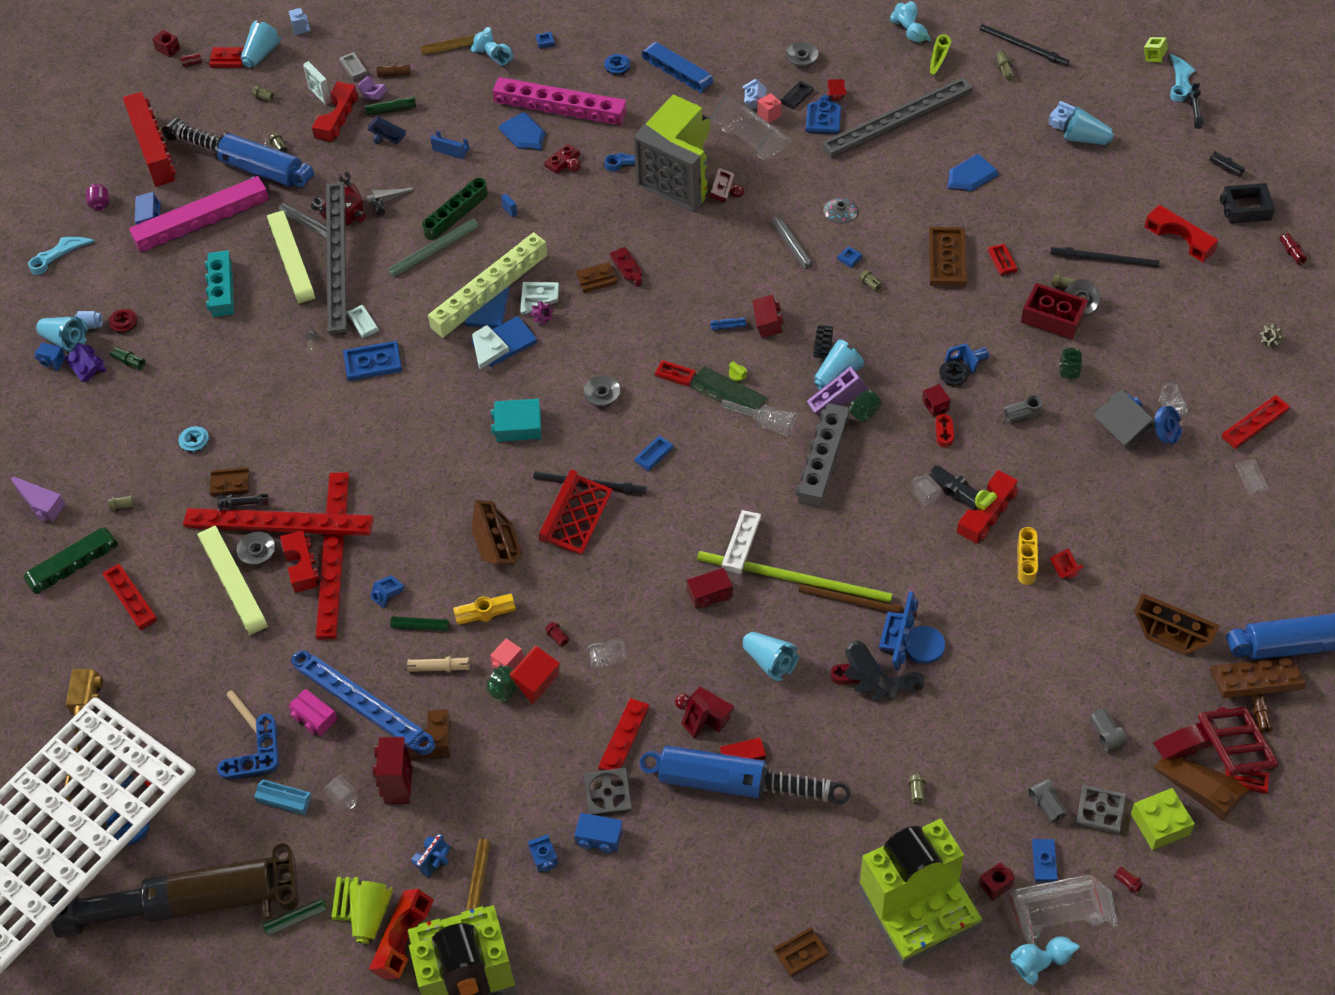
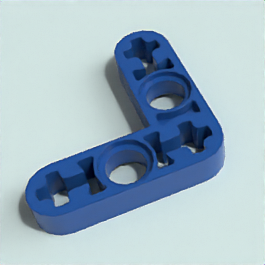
[217,714,279,780]

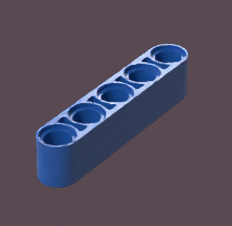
[641,42,713,93]

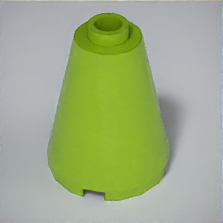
[349,881,393,944]

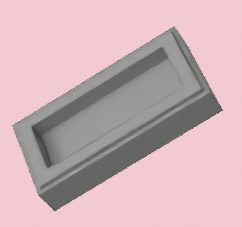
[339,52,368,81]

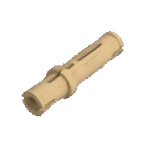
[407,656,470,673]

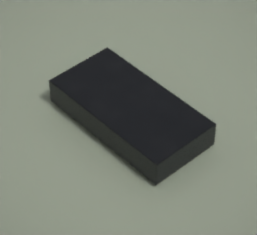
[780,81,814,110]

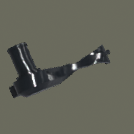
[844,641,925,702]

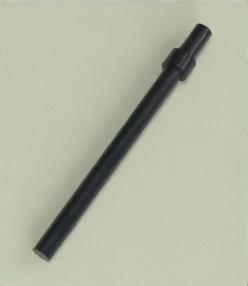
[980,24,1070,66]
[1050,247,1159,267]
[533,471,647,494]

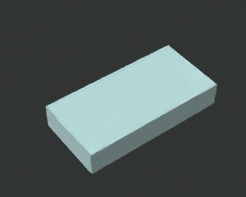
[347,305,379,339]

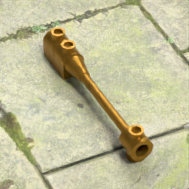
[47,669,103,820]

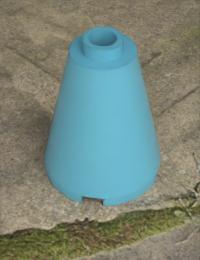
[241,20,282,68]
[1064,106,1114,145]
[36,316,88,352]
[814,340,864,390]
[743,632,799,681]

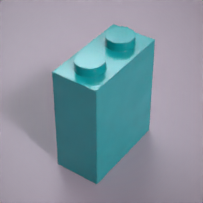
[491,398,542,442]

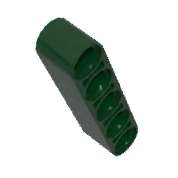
[422,178,488,240]
[23,527,118,594]

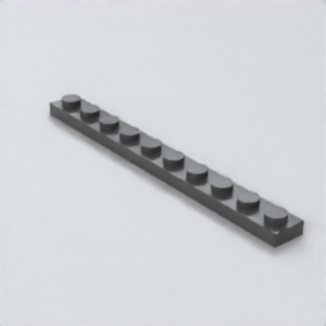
[822,77,973,158]
[326,182,347,335]

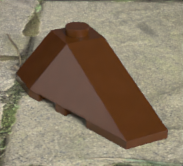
[1153,757,1249,821]

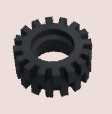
[813,325,833,359]

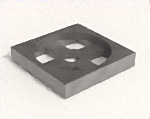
[584,768,631,815]
[1076,785,1126,835]

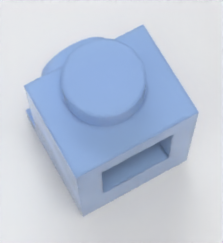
[288,8,311,35]
[743,79,767,109]
[1048,101,1075,131]

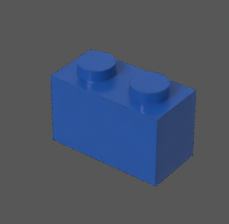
[574,813,623,853]

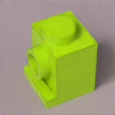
[1144,37,1168,62]

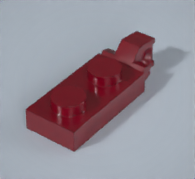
[609,247,643,287]

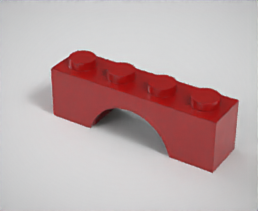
[312,81,359,142]
[1144,204,1218,263]
[956,470,1019,544]
[369,888,434,980]

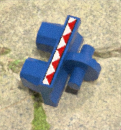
[411,834,451,878]

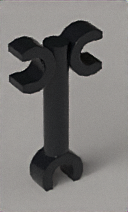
[1188,83,1204,128]
[217,493,269,511]

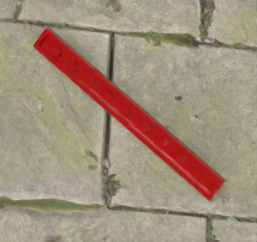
[316,472,349,640]
[183,508,374,536]

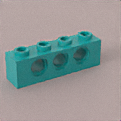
[205,250,234,317]

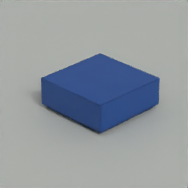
[535,32,555,49]
[501,194,517,217]
[837,246,862,268]

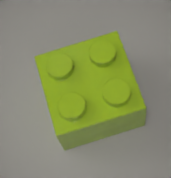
[1131,788,1194,850]

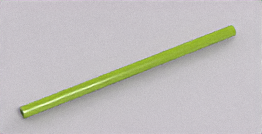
[697,551,892,603]

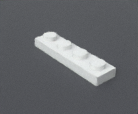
[722,510,761,574]

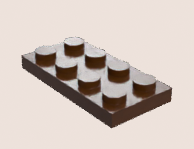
[929,227,967,286]
[1210,657,1306,698]

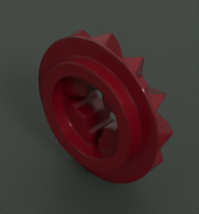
[108,309,138,333]

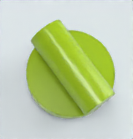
[729,361,747,381]
[975,490,997,510]

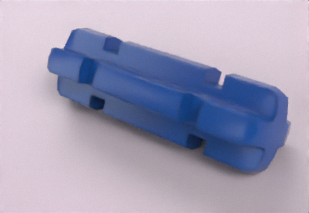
[710,317,746,330]

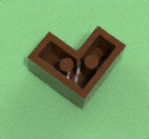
[408,709,451,759]

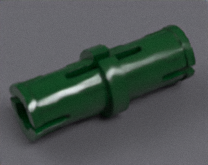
[110,346,146,370]

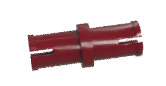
[1279,233,1307,265]

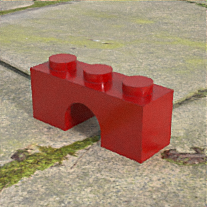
[280,530,319,593]

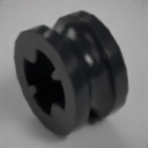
[373,198,385,215]

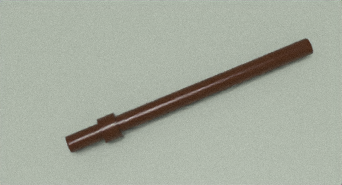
[798,584,917,618]

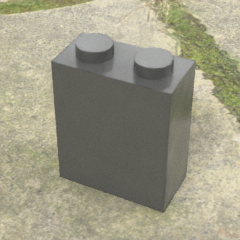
[1094,389,1155,451]

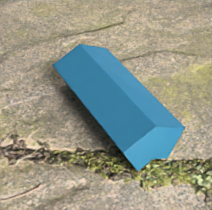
[254,780,311,815]

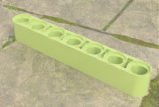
[267,211,315,304]
[197,526,268,636]

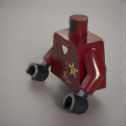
[311,172,366,226]

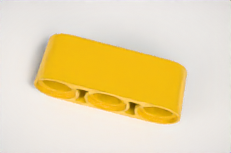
[1017,527,1038,585]

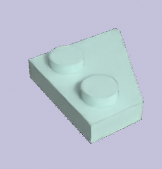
[520,282,559,315]
[472,325,509,369]

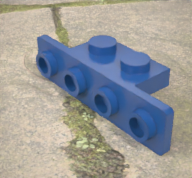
[879,591,919,671]

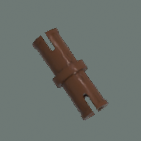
[376,64,410,77]
[1251,694,1273,732]

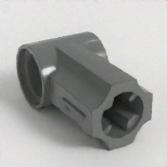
[1004,395,1043,423]
[1090,708,1127,752]
[1028,779,1068,823]

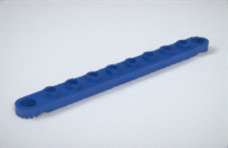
[291,650,435,755]

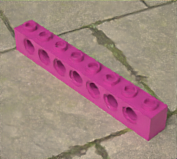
[492,77,627,125]

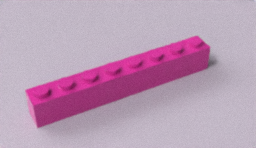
[129,176,269,252]

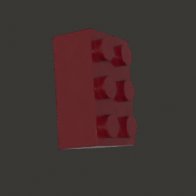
[1021,283,1088,340]
[373,737,413,804]

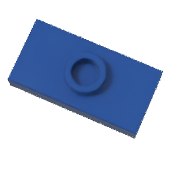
[1032,839,1057,882]

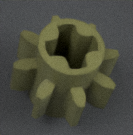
[1259,323,1285,347]

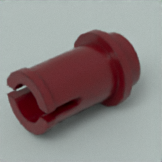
[180,52,202,68]
[545,622,570,647]
[1114,866,1143,893]

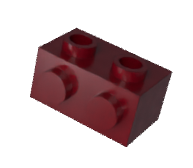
[752,294,784,338]
[687,567,733,609]

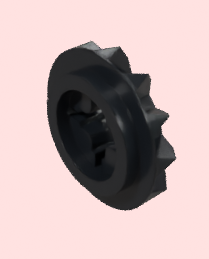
[939,360,969,386]

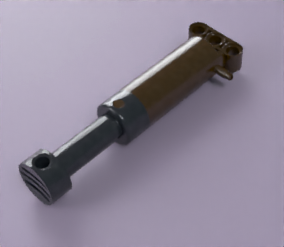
[50,843,299,938]

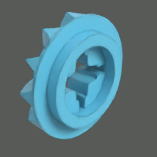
[178,426,209,453]

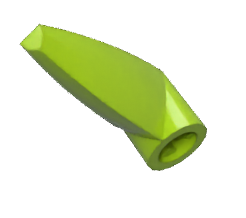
[930,34,951,76]

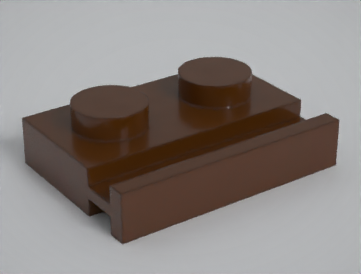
[575,262,617,293]
[210,467,250,496]
[773,927,829,978]

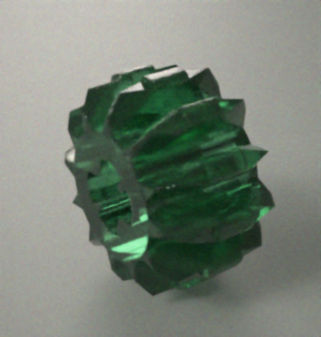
[1059,348,1082,380]
[849,390,882,422]
[486,665,517,701]

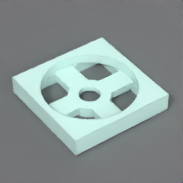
[303,61,332,105]

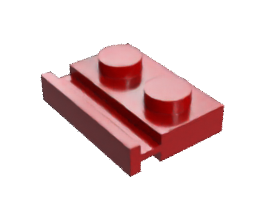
[209,47,244,68]

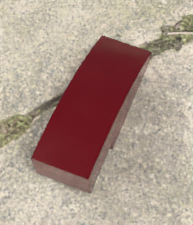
[1153,720,1222,761]

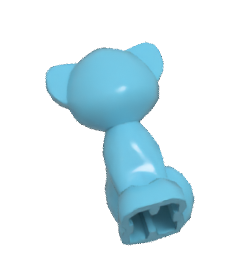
[890,1,931,43]
[471,27,513,66]
[1011,936,1080,986]

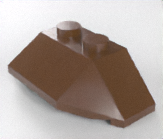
[471,500,522,565]
[1134,593,1220,655]

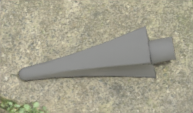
[366,188,413,203]

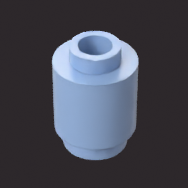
[74,311,103,329]

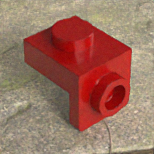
[828,79,846,99]
[1050,548,1084,579]

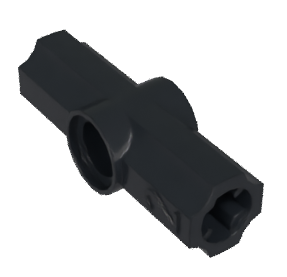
[928,465,979,510]

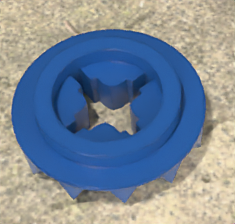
[604,54,631,75]

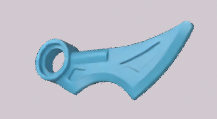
[1169,54,1196,102]
[28,237,94,275]

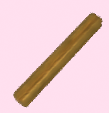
[421,34,476,55]
[466,839,490,911]

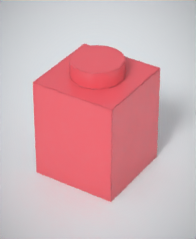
[758,93,781,124]
[490,639,523,675]

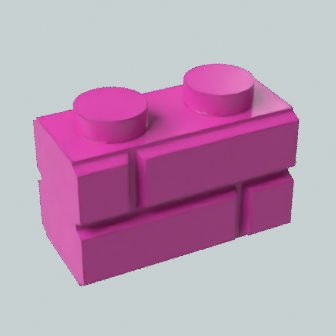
[289,689,338,737]

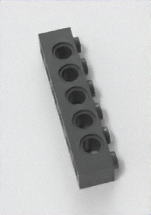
[796,403,850,508]

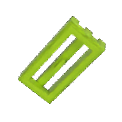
[332,877,359,921]

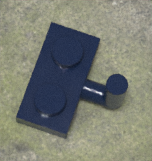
[368,116,406,144]

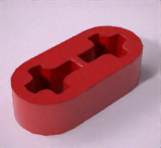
[935,414,954,448]

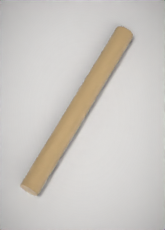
[227,690,273,748]

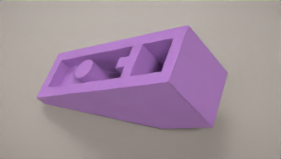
[807,366,869,415]
[11,476,65,522]

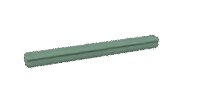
[388,219,478,277]

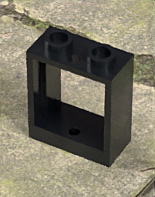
[1220,183,1275,224]

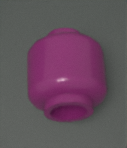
[86,183,110,211]

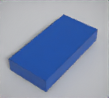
[634,435,674,472]

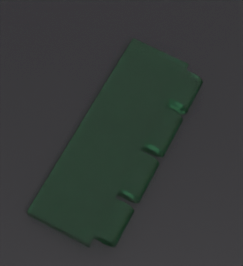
[691,366,767,416]

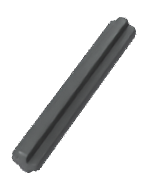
[279,203,327,238]
[773,216,812,269]

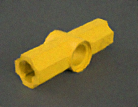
[453,593,516,625]

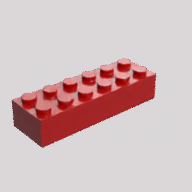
[122,91,176,187]

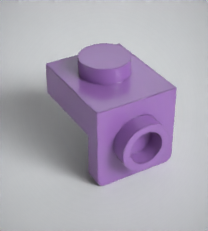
[358,76,388,100]

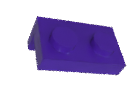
[65,343,107,382]

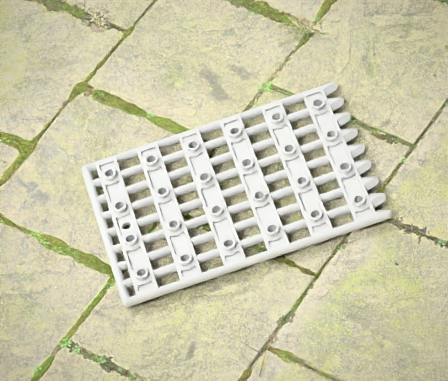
[0,697,196,974]

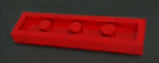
[1221,395,1290,449]
[102,564,158,631]
[598,698,649,771]

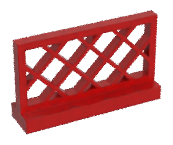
[539,469,613,555]

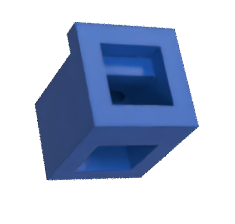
[34,342,66,371]
[528,834,558,872]

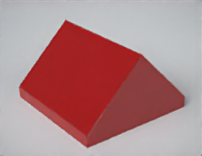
[509,646,560,704]

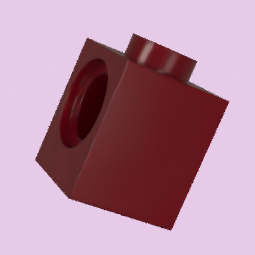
[152,30,180,58]
[922,384,951,417]
[978,862,1015,901]

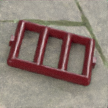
[1198,707,1279,775]

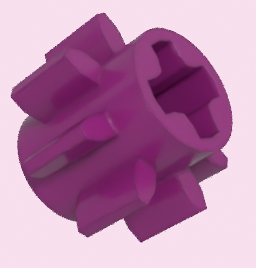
[530,301,554,324]

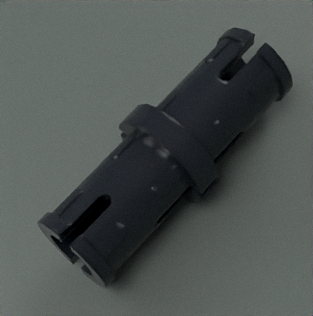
[1209,151,1246,177]

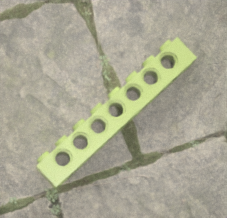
[428,232,547,338]

